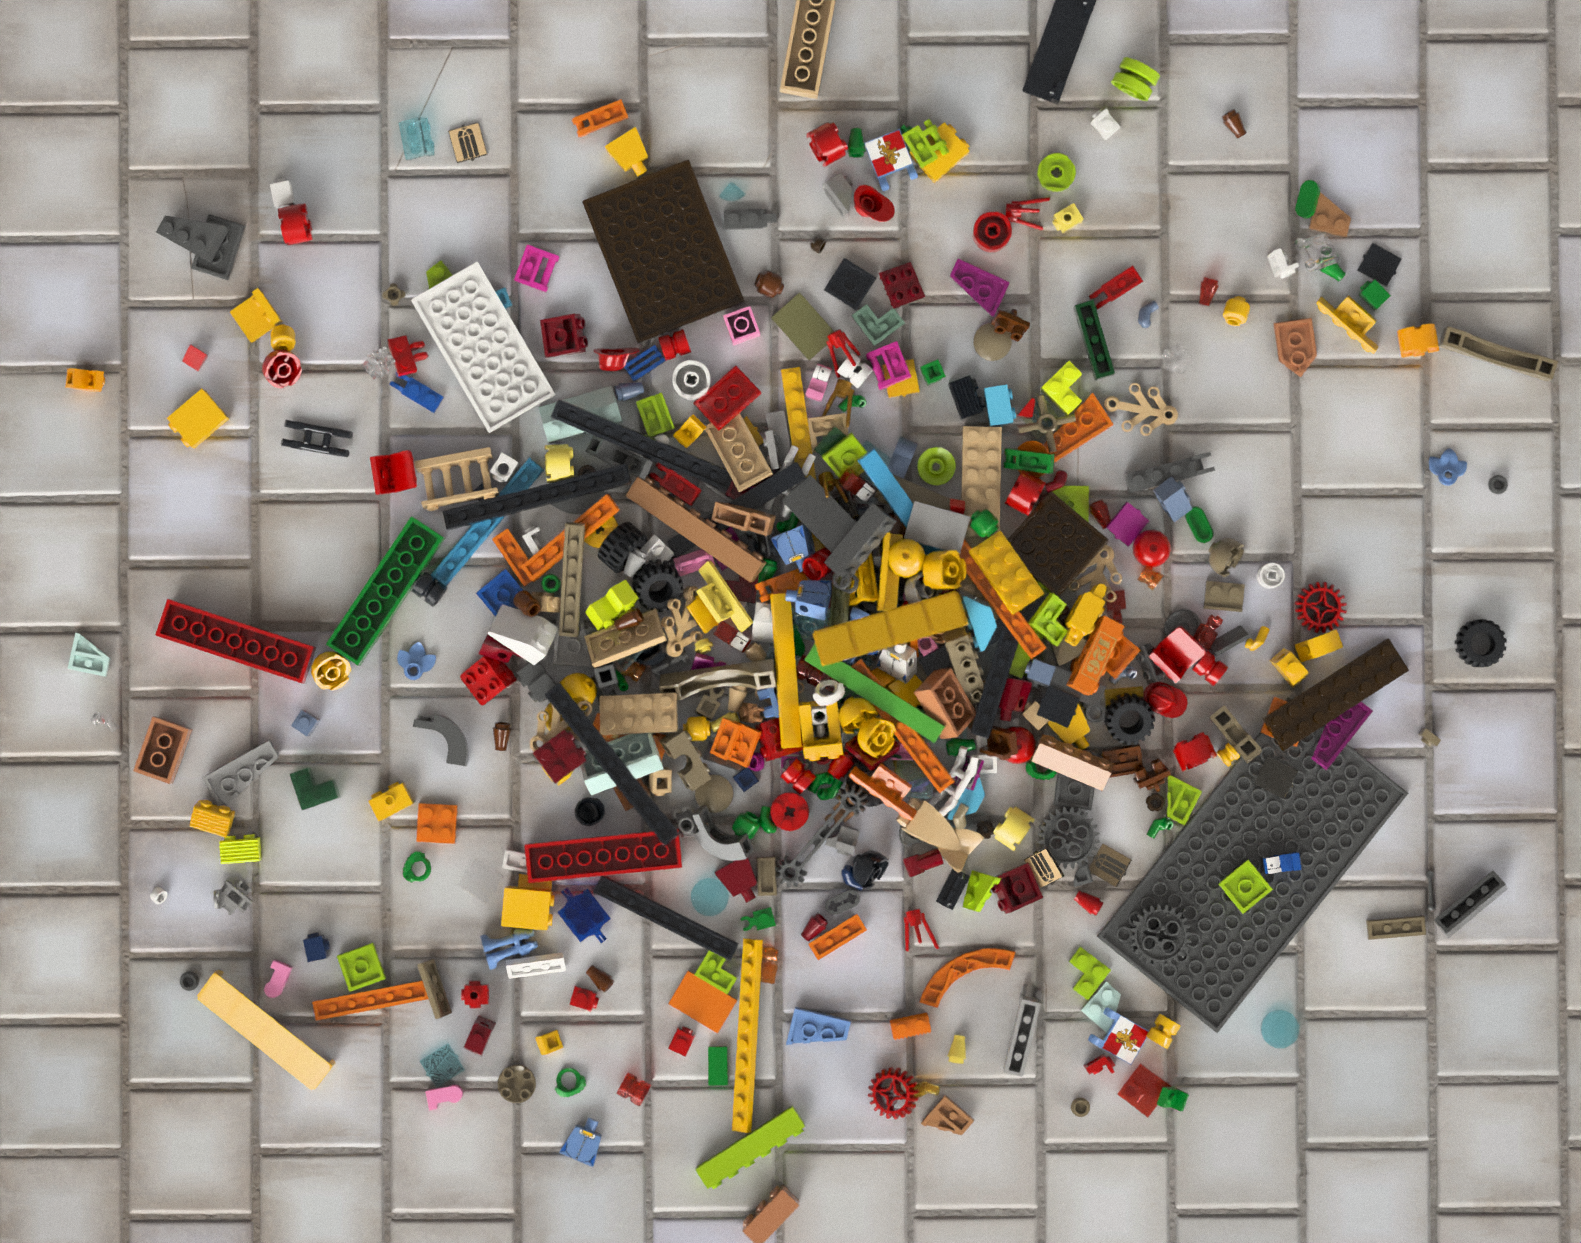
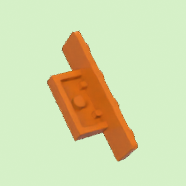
[849,764,917,821]

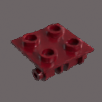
[879,262,925,309]

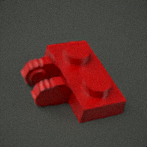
[387,335,429,377]

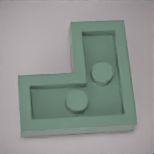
[851,304,905,347]

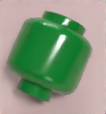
[970,509,999,538]
[732,811,760,840]

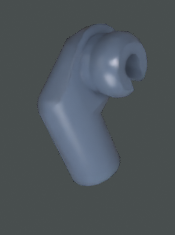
[1138,301,1159,328]
[1108,666,1137,685]

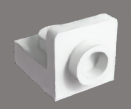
[1091,108,1121,141]
[522,526,542,556]

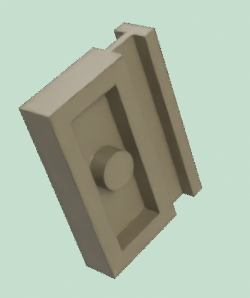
[1203,581,1245,612]

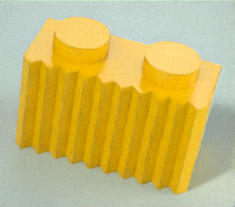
[189,800,235,838]

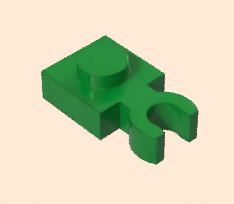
[740,907,776,931]

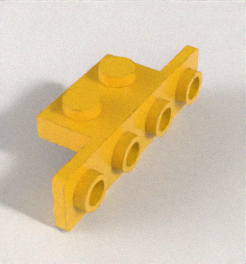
[1316,295,1379,354]

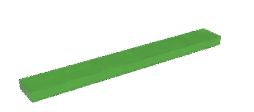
[805,644,945,743]

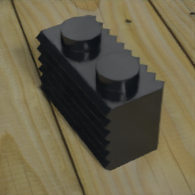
[948,375,985,420]

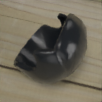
[574,797,605,826]

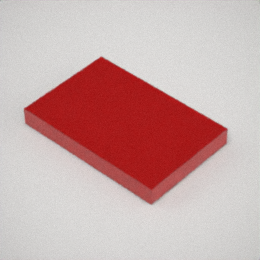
[693,365,762,431]

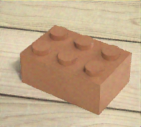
[914,668,976,739]
[133,716,193,784]
[742,1184,799,1243]

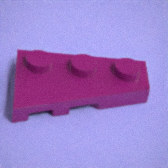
[949,259,1010,318]

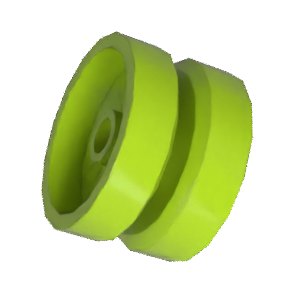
[1111,57,1160,101]

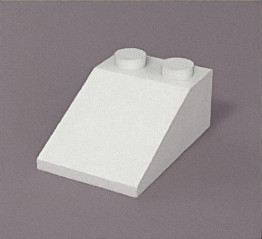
[487,605,558,666]

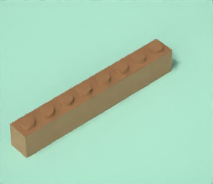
[625,476,767,582]

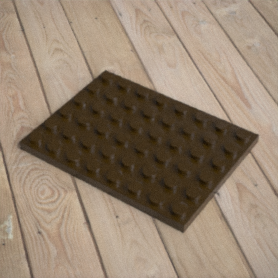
[582,159,745,344]

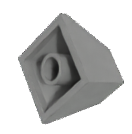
[822,173,853,220]

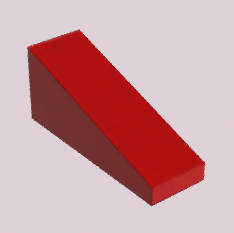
[950,498,965,515]

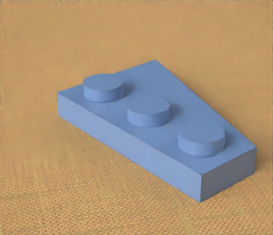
[786,1007,851,1045]

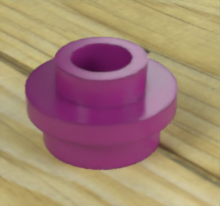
[748,752,765,772]

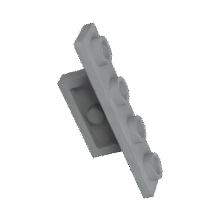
[763,410,794,474]

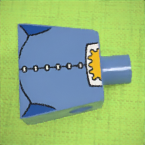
[771,525,815,572]
[785,580,831,620]
[559,1117,602,1167]

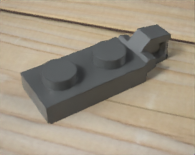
[724,209,777,230]

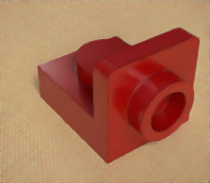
[569,986,599,1012]
[668,1026,695,1057]
[1084,1054,1115,1075]

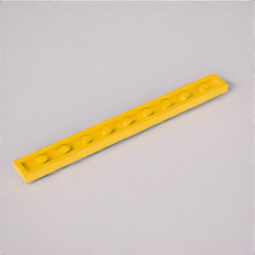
[781,367,825,552]
[732,938,763,1133]

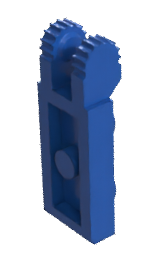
[389,372,444,413]

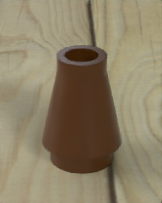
[1222,109,1247,139]
[614,607,644,631]
[493,722,512,751]
[586,965,615,993]

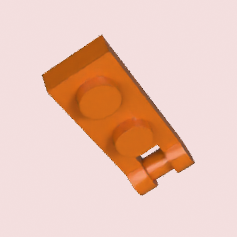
[572,100,628,137]
[755,569,808,603]

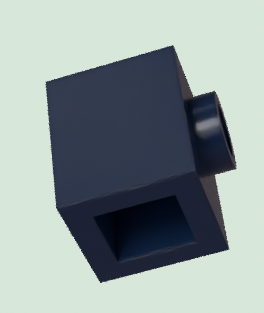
[303,932,330,962]

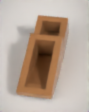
[711,501,776,536]

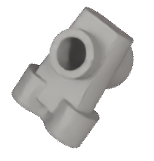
[671,806,695,838]

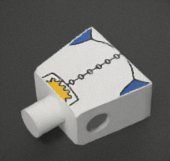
[876,642,917,684]

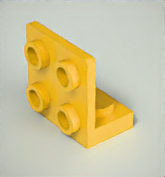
[230,288,283,343]

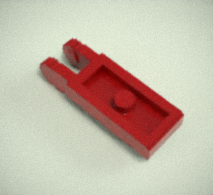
[1089,266,1143,310]
[649,463,702,506]

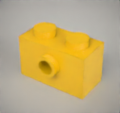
[368,781,415,821]

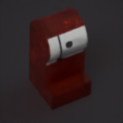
[838,467,876,502]
[713,621,752,653]

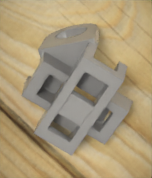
[213,880,253,915]

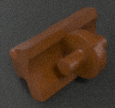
[991,309,1030,342]
[1133,758,1171,793]

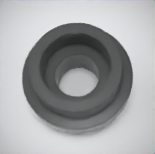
[1488,475,1508,494]
[180,971,199,991]

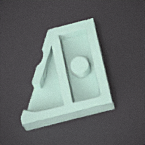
[68,633,111,677]
[1081,981,1121,1033]

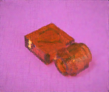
[760,946,778,984]

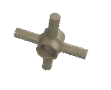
[1018,395,1076,453]

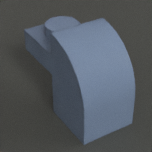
[887,436,918,478]

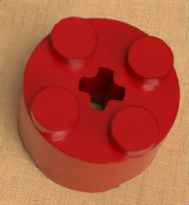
[806,122,848,167]
[278,203,313,246]
[972,212,1012,253]
[1005,470,1046,516]
[1173,732,1217,772]
[771,792,809,831]

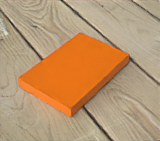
[668,971,737,1033]

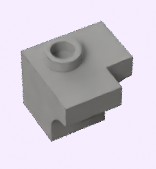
[825,825,860,856]

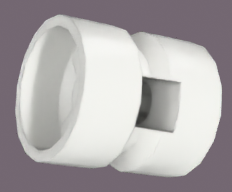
[837,352,873,389]
[1257,563,1285,588]

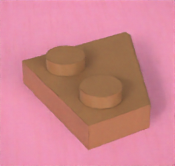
[1308,192,1351,238]
[921,1095,975,1135]

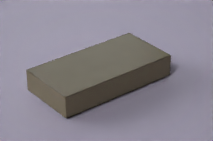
[756,857,777,896]

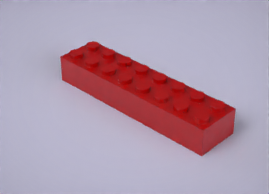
[155,599,317,684]
[525,829,682,883]

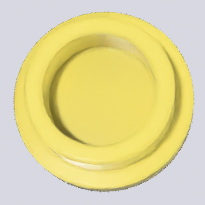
[695,638,713,654]

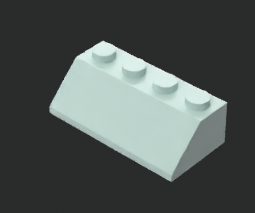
[539,386,623,444]
[580,733,664,795]

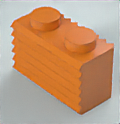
[889,1012,931,1040]

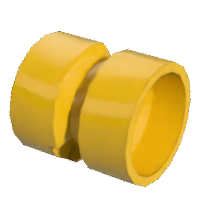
[1146,1013,1181,1049]

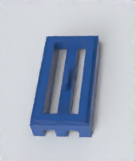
[624,345,665,382]

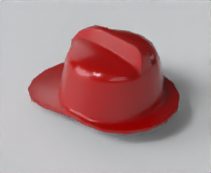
[854,185,895,222]
[593,347,640,371]
[1143,682,1188,718]

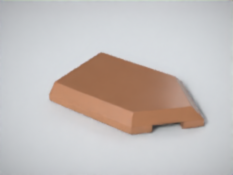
[1273,318,1317,377]

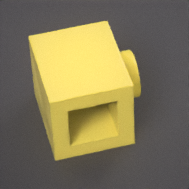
[1052,203,1084,234]

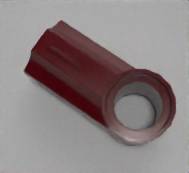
[902,848,944,878]

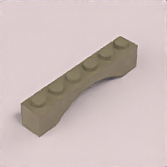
[1439,326,1558,382]
[659,659,777,701]

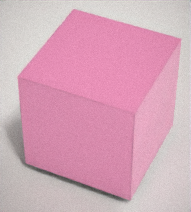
[723,306,760,346]

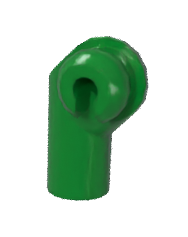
[838,394,867,413]
[776,512,799,533]
[615,669,629,692]
[807,772,834,794]
[817,778,843,801]
[759,806,777,833]
[1146,817,1174,839]

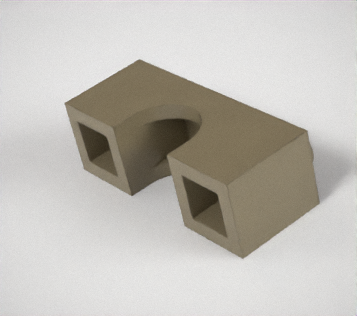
[1210,705,1262,764]
[659,728,711,791]

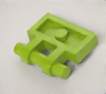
[902,119,949,169]

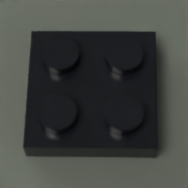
[824,258,876,311]

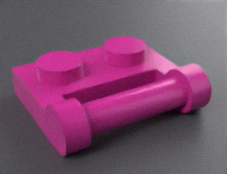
[514,244,559,293]
[866,341,911,390]

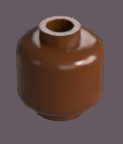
[754,270,784,298]

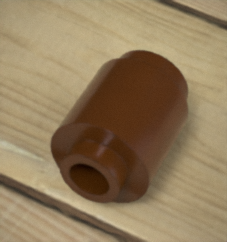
[513,590,540,617]

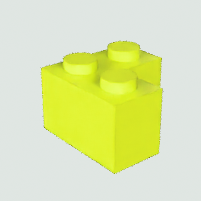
[1040,361,1082,416]
[585,580,638,631]

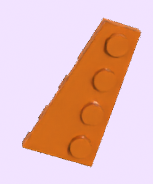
[1043,393,1114,463]

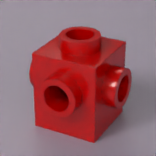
[461,980,489,1008]

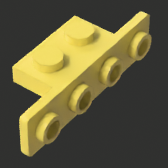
[697,560,753,632]

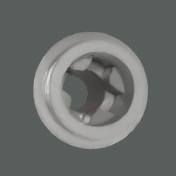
[623,548,647,578]

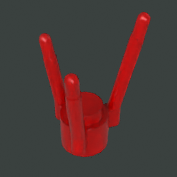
[1006,197,1050,230]
[826,329,861,378]
[904,909,939,952]

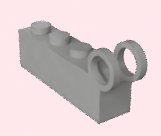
[1003,984,1042,1077]

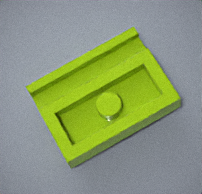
[636,392,675,437]

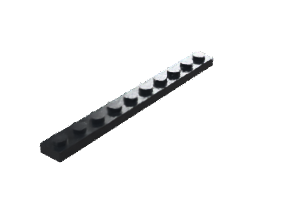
[551,398,732,491]
[443,464,631,530]
[545,683,680,846]

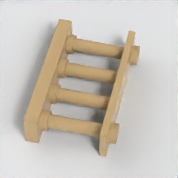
[414,447,500,511]

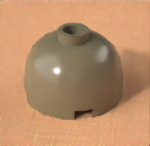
[1208,538,1245,577]

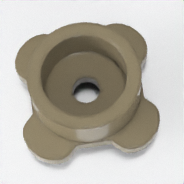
[382,283,406,306]

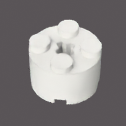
[672,360,711,400]

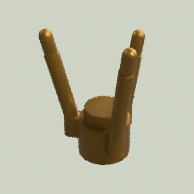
[822,379,855,428]
[818,472,848,503]

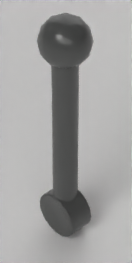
[1426,871,1435,911]

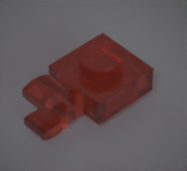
[1105,590,1126,624]
[1193,615,1223,650]

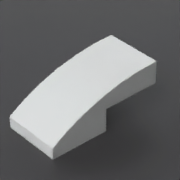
[976,735,997,774]

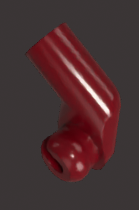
[1044,470,1068,493]

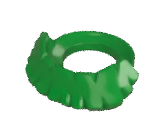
[1026,756,1057,780]
[403,851,431,883]
[555,1068,586,1097]

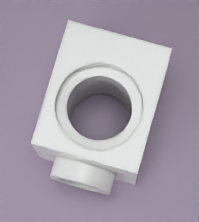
[270,178,296,209]
[490,453,520,484]

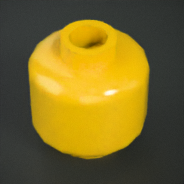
[1223,296,1250,326]
[270,324,296,351]
[683,716,711,741]

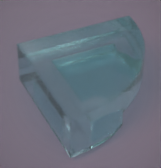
[719,182,746,201]

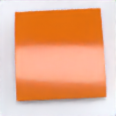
[710,718,761,767]

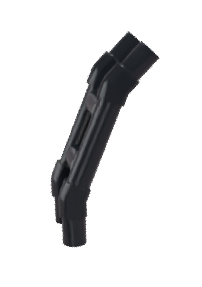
[281,420,353,457]

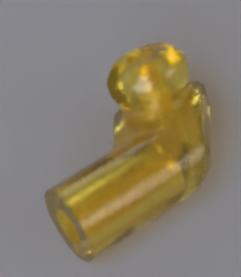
[914,1082,940,1098]

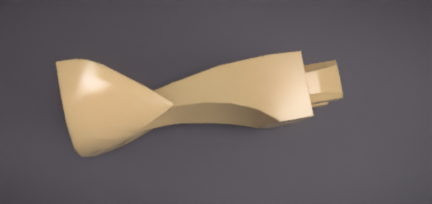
[896,797,984,873]

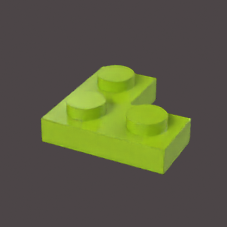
[1028,592,1068,646]
[1068,947,1111,1000]
[694,951,737,994]

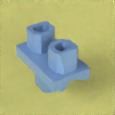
[757,688,779,718]

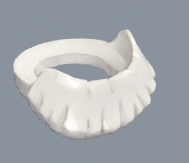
[813,680,845,706]

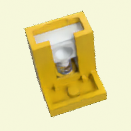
[799,701,843,761]

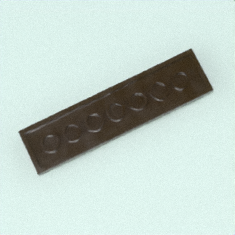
[1262,638,1409,751]

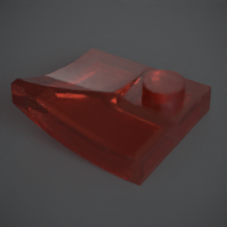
[1117,1063,1172,1117]

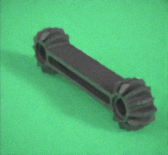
[775,784,868,887]

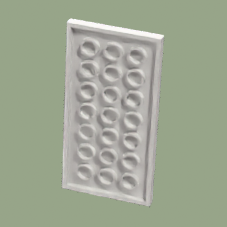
[411,262,555,433]

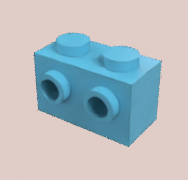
[983,384,1016,427]

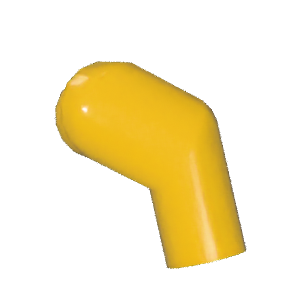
[1244,626,1270,651]

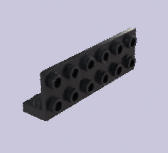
[1022,0,1097,105]

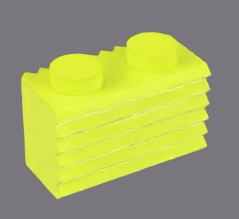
[219,834,262,864]

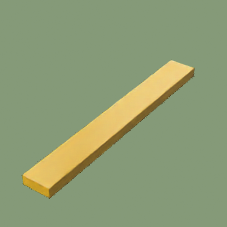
[770,593,802,748]

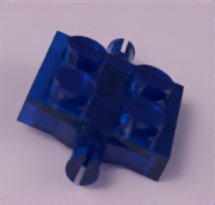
[557,887,611,943]

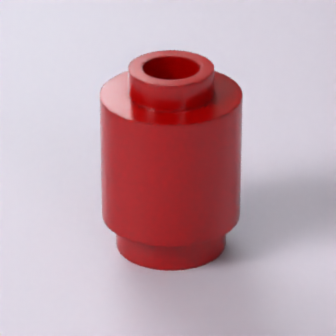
[827,751,854,780]

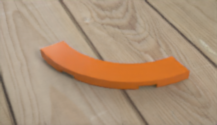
[919,948,1015,1008]

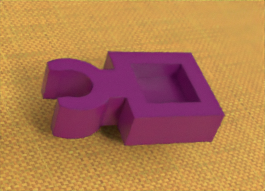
[691,653,726,670]

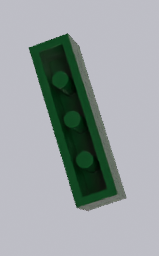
[1073,300,1115,381]

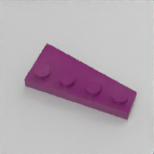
[1311,702,1373,770]

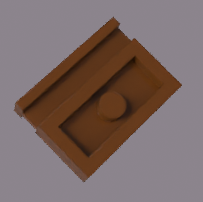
[1101,744,1143,778]

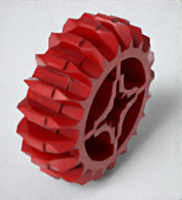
[1294,582,1347,633]
[868,1067,920,1120]

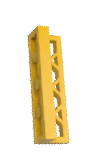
[877,532,903,611]
[849,552,878,606]

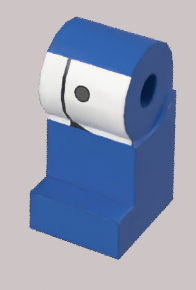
[1263,852,1302,874]

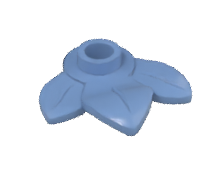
[1429,448,1467,486]
[397,642,436,680]

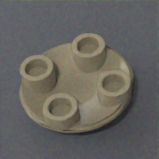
[973,323,1012,361]
[695,774,733,813]
[497,1065,536,1103]

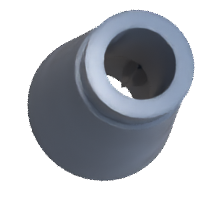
[614,382,644,402]

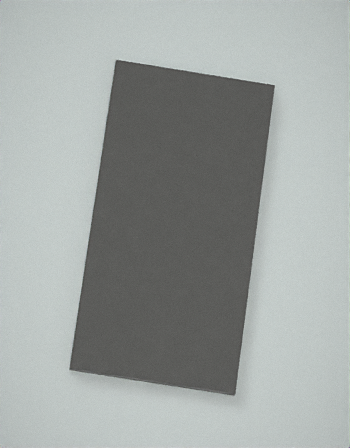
[1097,697,1409,1033]

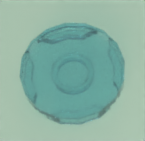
[691,878,729,916]
[1261,1010,1299,1049]

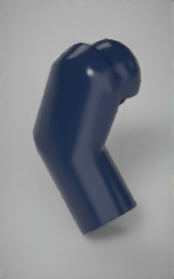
[841,865,863,891]

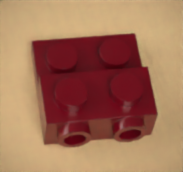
[540,313,588,358]
[532,730,587,784]
[991,863,1043,914]

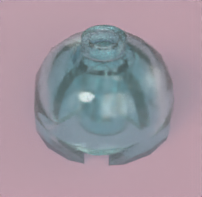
[792,612,830,641]

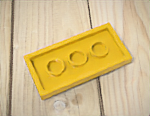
[969,530,1045,615]

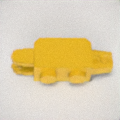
[1064,583,1107,646]

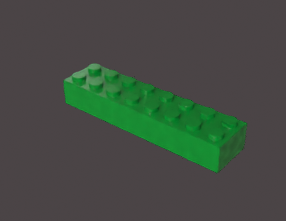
[326,516,446,666]

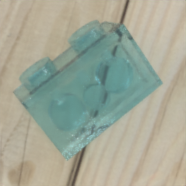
[398,117,435,160]

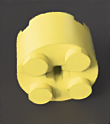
[545,444,574,483]
[993,806,1035,851]

